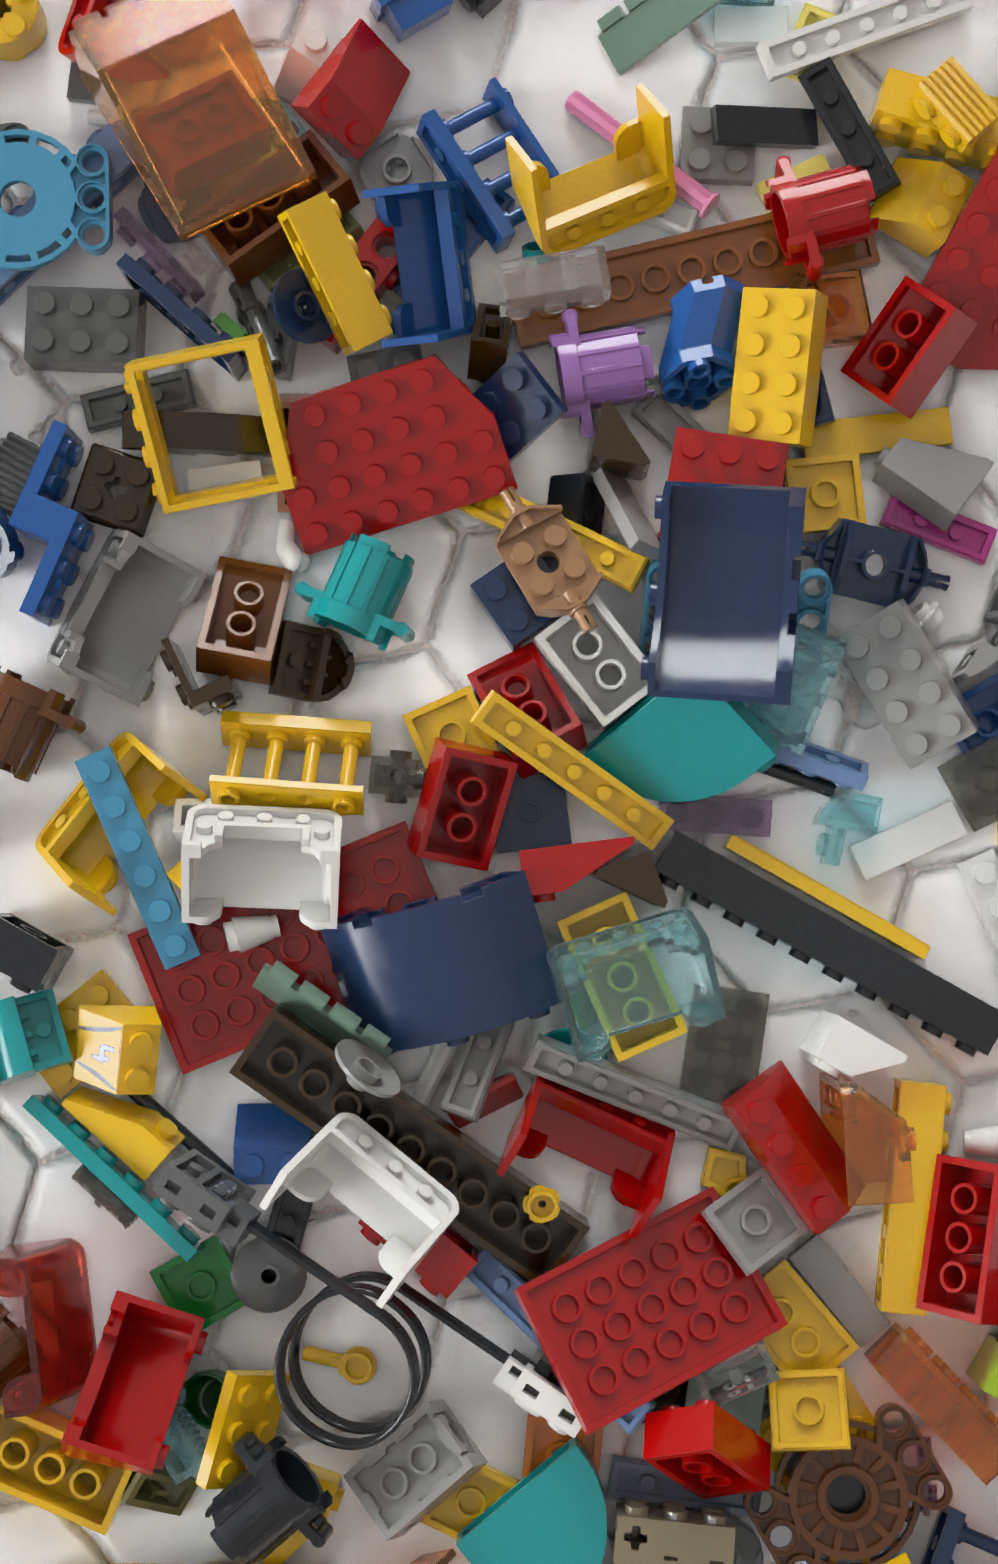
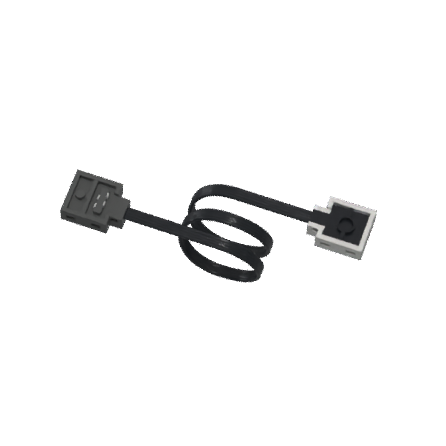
[151,1149,582,1450]

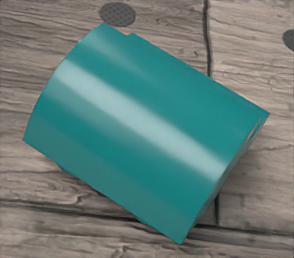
[0,988,73,1086]

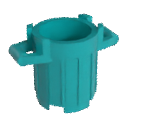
[295,533,415,651]

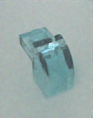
[812,793,883,867]

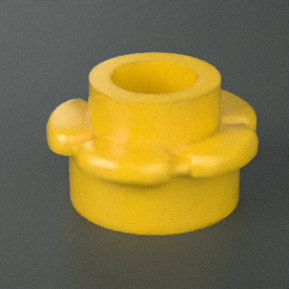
[522,1185,560,1224]

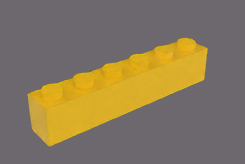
[874,1078,952,1316]

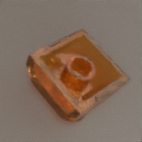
[788,269,872,349]

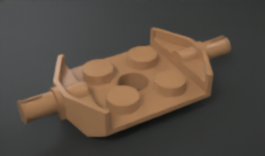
[494,486,604,635]

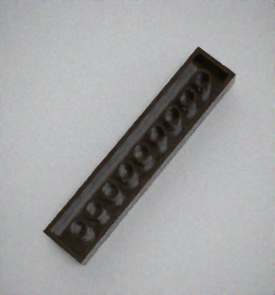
[229,1004,590,1281]

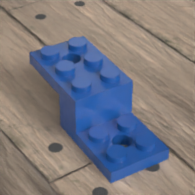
[8,420,95,627]

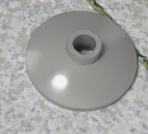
[335,1039,401,1099]

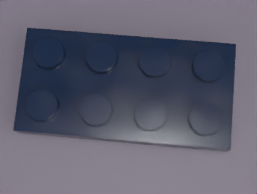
[116,253,248,381]

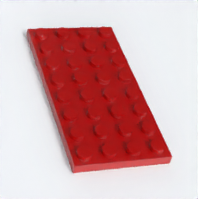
[127,821,438,1075]

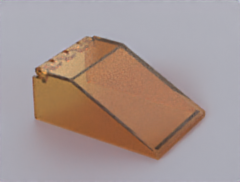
[68,0,316,241]

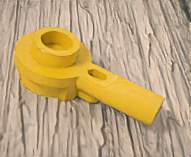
[302,1345,377,1385]

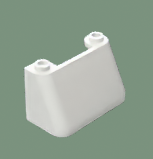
[181,804,342,930]

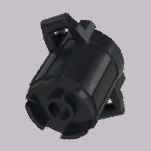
[205,1431,333,1564]

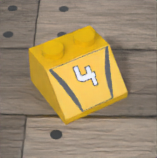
[73,1005,162,1095]

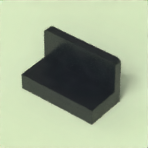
[547,473,605,535]

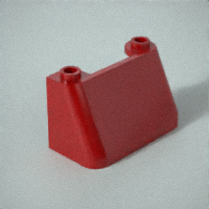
[60,1290,209,1475]

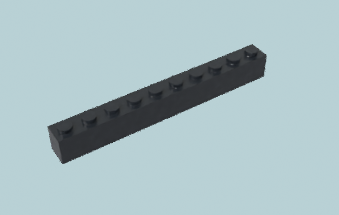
[655,830,998,1057]

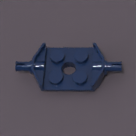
[801,518,951,607]

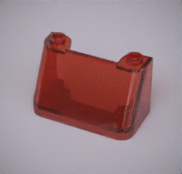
[0,1238,97,1419]

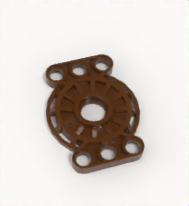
[743,1402,953,1564]

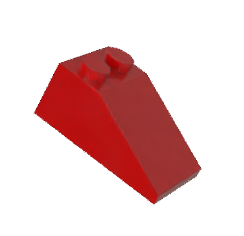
[291,19,411,160]
[467,641,588,780]
[519,836,635,903]

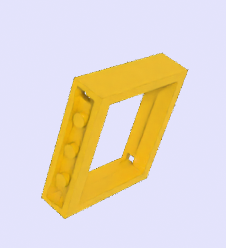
[123,332,298,514]

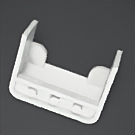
[259,1112,459,1309]

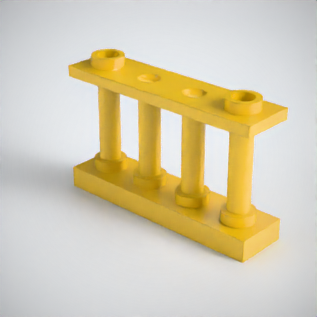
[209,710,373,816]

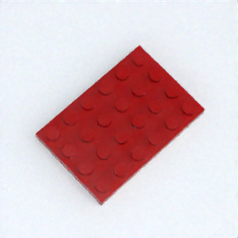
[513,1186,788,1436]

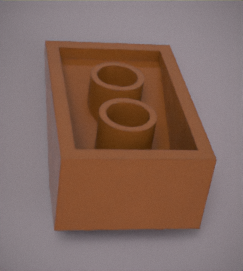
[196,556,293,685]

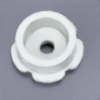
[912,601,944,635]

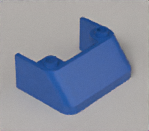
[362,181,476,348]

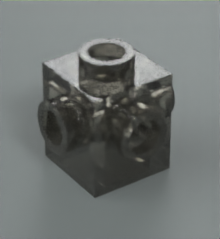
[368,749,426,804]

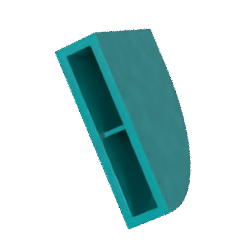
[583,696,779,802]
[456,1437,607,1564]

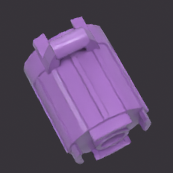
[548,309,655,437]

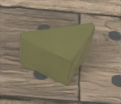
[121,1461,198,1516]

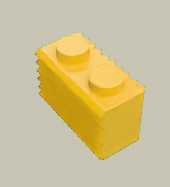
[912,56,998,153]

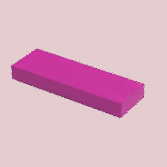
[879,494,998,566]

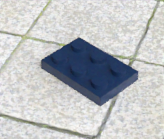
[473,351,568,463]

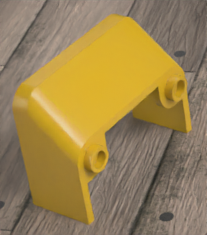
[505,83,676,257]
[35,731,208,916]

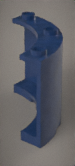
[641,481,806,705]
[322,871,563,1055]

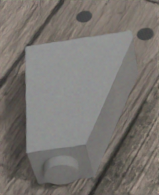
[871,437,995,532]

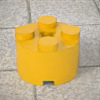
[0,0,48,61]

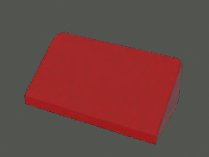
[447,1071,523,1129]

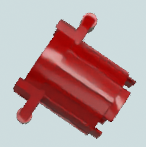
[763,155,879,281]

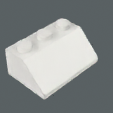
[800,1010,908,1078]

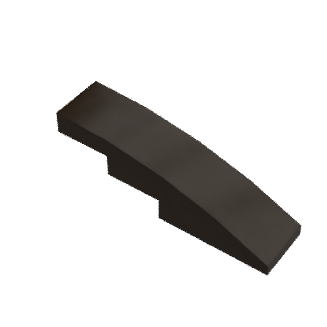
[121,411,271,457]

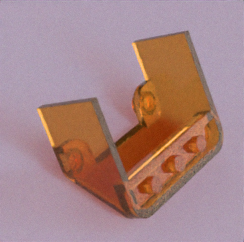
[819,1072,916,1206]

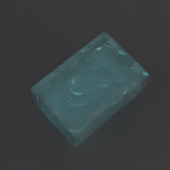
[743,623,847,756]

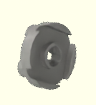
[360,132,434,201]

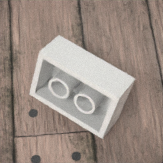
[534,593,648,731]

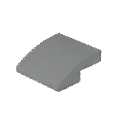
[951,629,998,684]

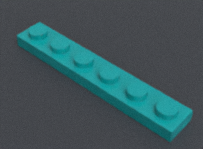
[22,1094,204,1262]

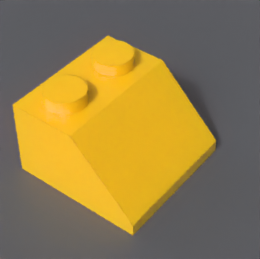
[869,157,975,258]

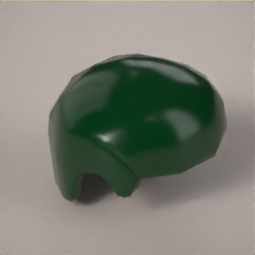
[183,1369,226,1429]

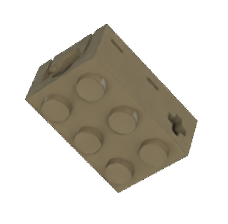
[612,1497,736,1564]

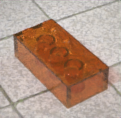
[864,1322,998,1486]

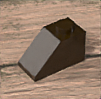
[467,303,514,383]

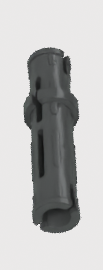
[228,281,286,376]

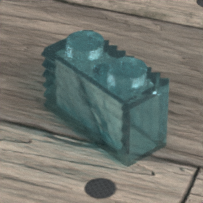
[163,1397,207,1485]

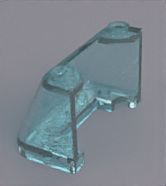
[546,908,727,1063]

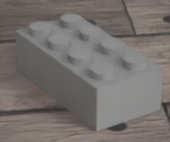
[833,598,981,770]

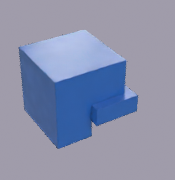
[369,0,454,43]

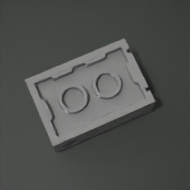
[343,1399,488,1541]

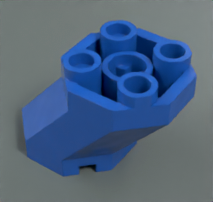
[659,274,744,411]

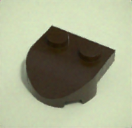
[268,620,355,702]

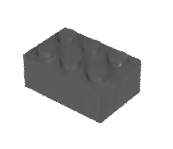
[24,286,147,374]

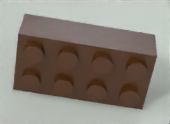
[189,129,361,288]

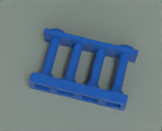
[416,77,560,254]

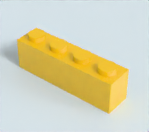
[277,191,393,356]

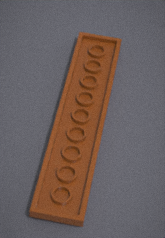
[503,213,881,350]

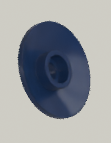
[272,268,333,344]

